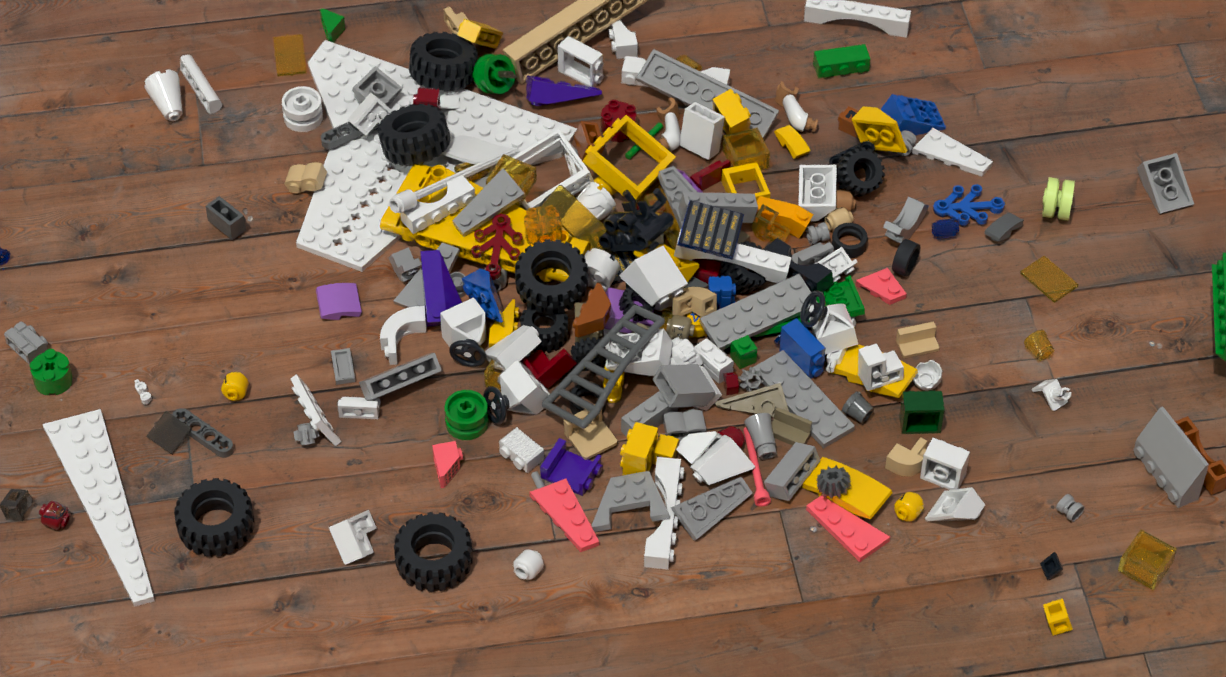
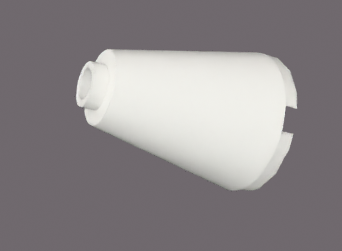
[144,70,182,121]

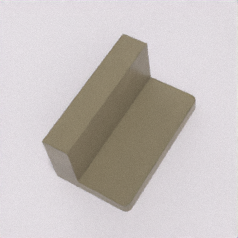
[772,407,812,445]

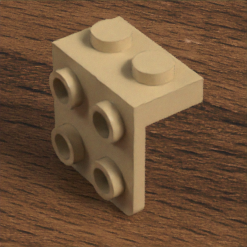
[564,409,617,460]

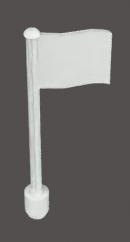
[389,135,520,213]

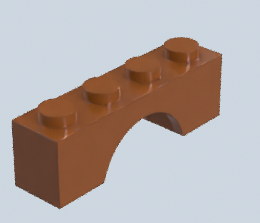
[1175,416,1226,495]

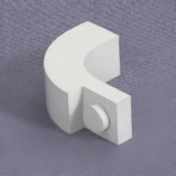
[380,306,426,365]

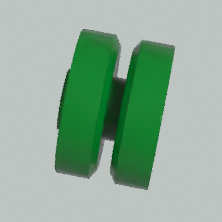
[444,390,488,440]

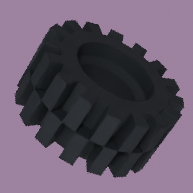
[619,286,656,321]
[570,337,607,371]

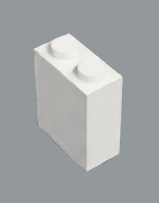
[680,102,725,160]

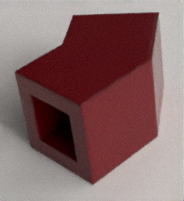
[723,372,739,395]

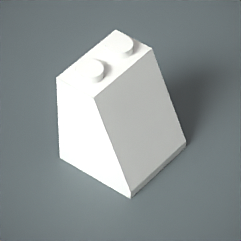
[619,246,688,306]

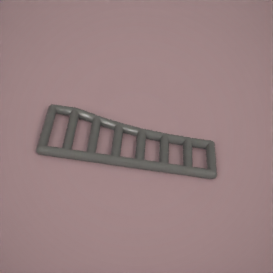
[542,305,665,429]

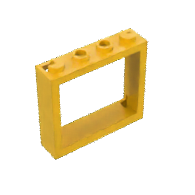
[582,115,676,200]

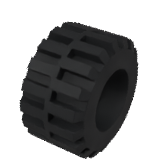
[836,147,885,197]
[720,241,767,293]
[520,307,568,353]

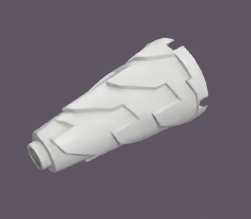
[557,182,617,237]

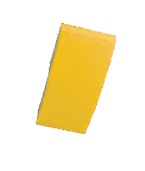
[774,125,811,159]

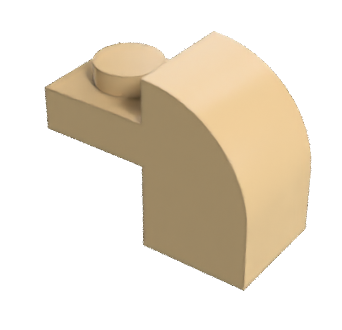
[673,287,717,317]
[885,437,927,476]

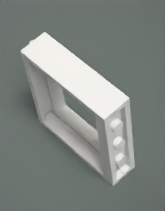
[497,129,594,216]

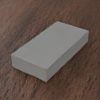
[331,348,355,385]

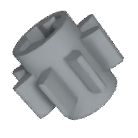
[738,367,763,392]
[293,423,319,445]

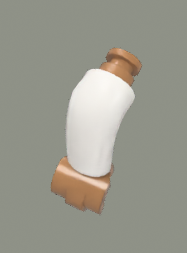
[775,81,818,132]
[656,97,681,152]

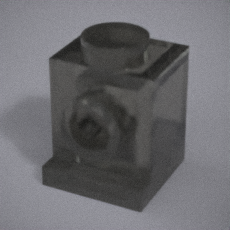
[0,489,33,521]

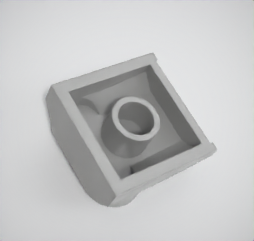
[352,66,403,106]

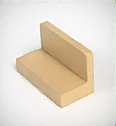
[444,7,468,40]
[896,321,939,358]

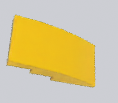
[830,345,918,398]
[801,457,893,519]

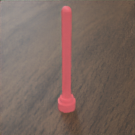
[743,427,771,507]

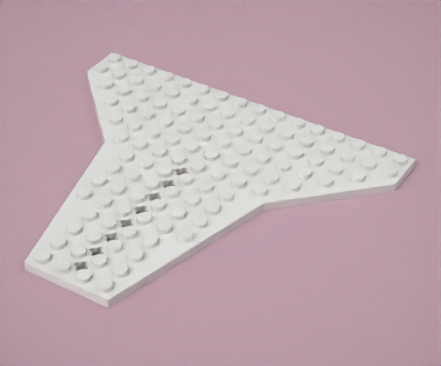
[296,40,577,272]

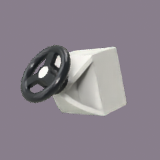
[800,290,858,355]
[440,297,487,367]
[483,360,550,424]

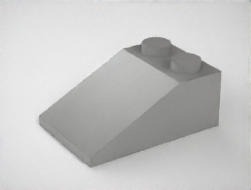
[1137,153,1194,214]

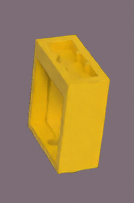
[721,162,770,201]

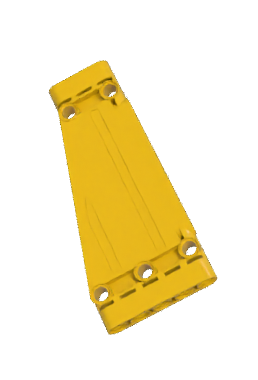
[380,164,591,282]

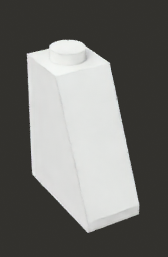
[485,325,542,371]
[690,435,755,485]

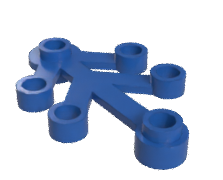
[933,184,1005,225]

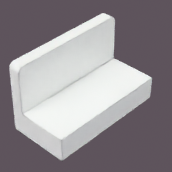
[338,397,380,419]

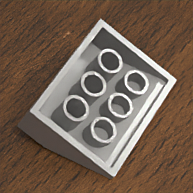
[1133,407,1209,508]

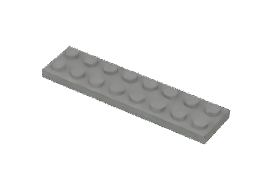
[636,49,779,142]

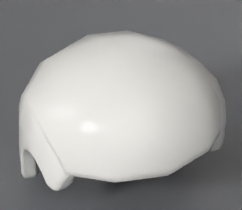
[913,360,942,390]

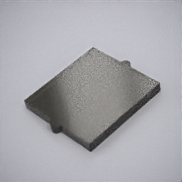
[146,411,192,455]

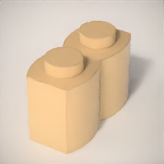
[284,162,327,193]

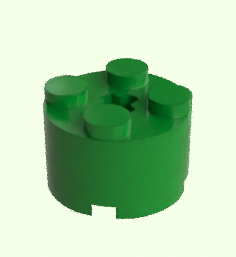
[30,349,72,396]

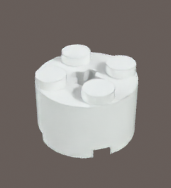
[584,248,620,292]

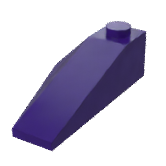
[526,75,602,106]
[420,250,462,326]

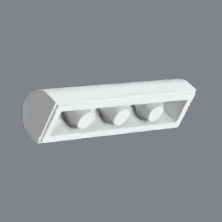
[180,55,222,114]

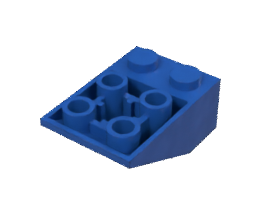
[881,94,946,135]
[462,268,503,323]

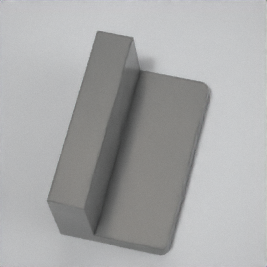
[792,242,834,265]

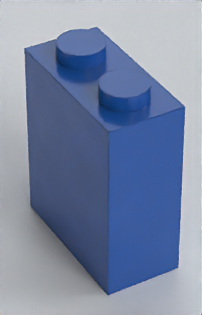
[779,318,826,379]

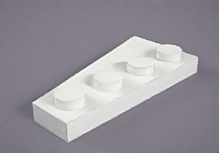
[912,128,993,176]

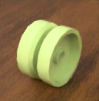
[1042,177,1075,221]

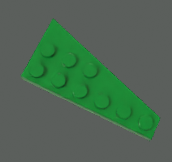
[753,275,865,337]

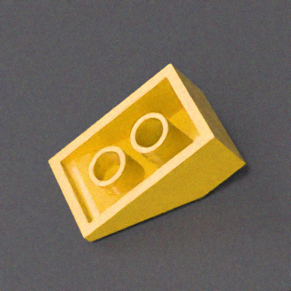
[851,106,907,153]

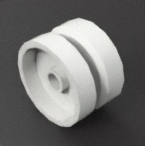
[282,86,323,132]

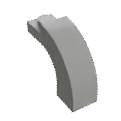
[883,197,929,243]

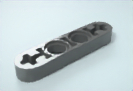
[321,122,379,149]
[172,408,234,458]

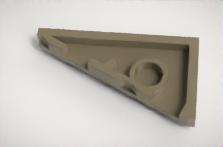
[715,383,789,417]

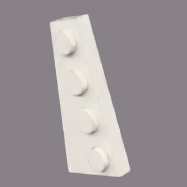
[291,374,342,446]

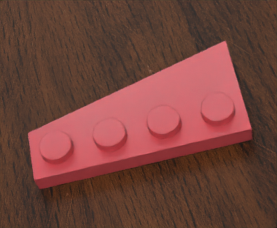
[529,479,599,552]
[806,495,890,562]

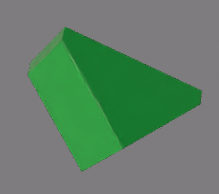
[320,9,345,43]

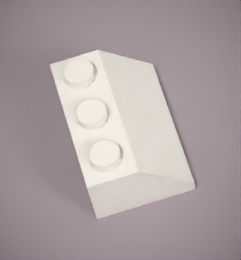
[799,165,836,221]

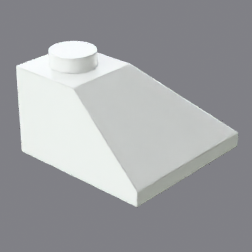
[925,487,985,521]

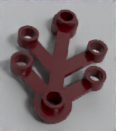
[471,214,523,280]

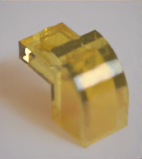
[752,204,791,242]

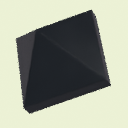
[1040,552,1063,580]

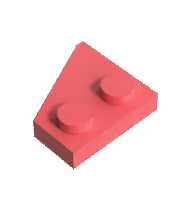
[856,268,907,305]

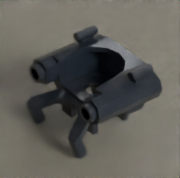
[599,188,674,254]

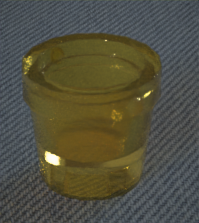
[1023,329,1055,361]

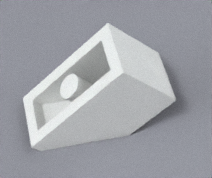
[676,431,722,464]

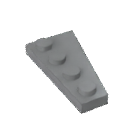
[393,242,460,308]

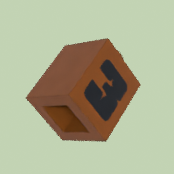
[838,106,858,138]

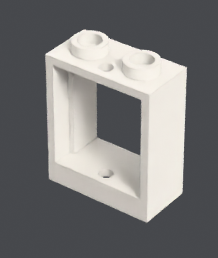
[558,36,604,87]

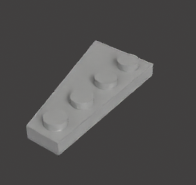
[452,168,525,237]
[671,477,753,540]

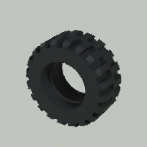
[409,32,478,92]
[378,104,451,166]
[515,239,588,314]
[174,478,254,557]
[394,512,473,592]

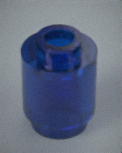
[931,218,959,239]

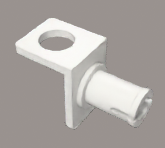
[1032,379,1071,411]

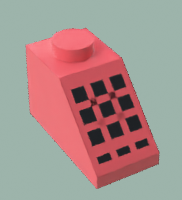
[432,441,463,488]

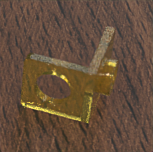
[484,359,501,392]

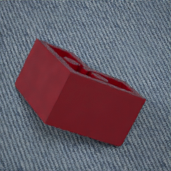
[522,348,577,389]

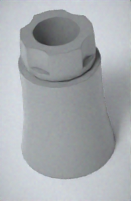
[744,413,777,460]

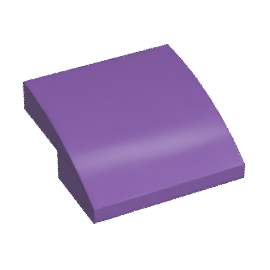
[316,283,361,320]

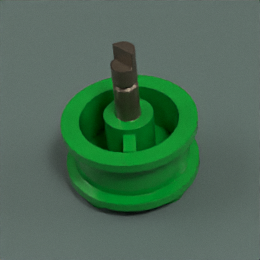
[473,54,517,94]

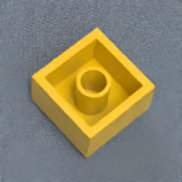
[712,89,751,142]
[620,422,658,475]

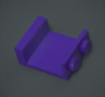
[540,438,603,496]

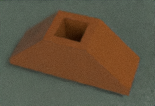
[573,283,611,338]

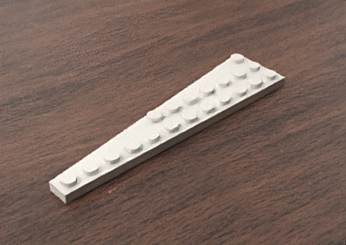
[43,409,154,607]

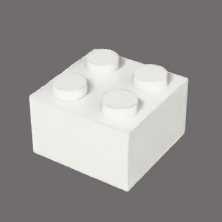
[920,438,970,490]

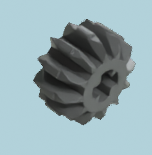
[817,465,851,499]

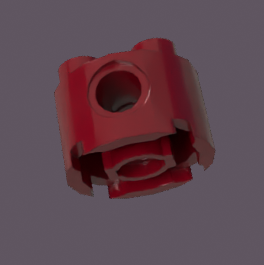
[601,100,637,142]

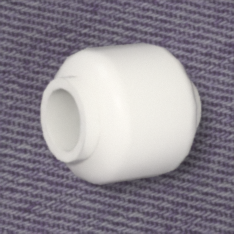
[513,549,544,580]

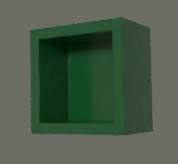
[899,390,945,434]

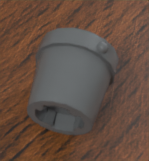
[842,392,874,423]

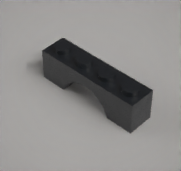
[762,238,833,297]

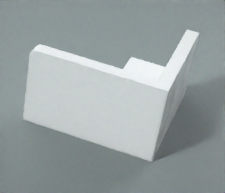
[347,92,392,136]
[329,510,376,564]

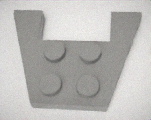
[592,471,670,532]

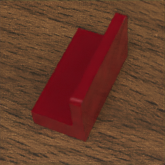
[690,160,731,191]

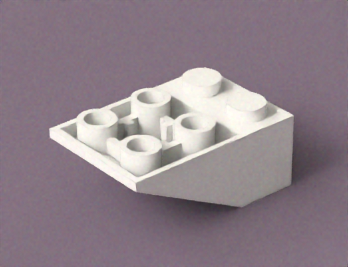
[605,328,672,376]

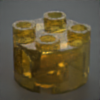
[524,205,562,245]

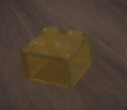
[723,127,770,170]
[486,154,537,207]
[1117,529,1177,590]

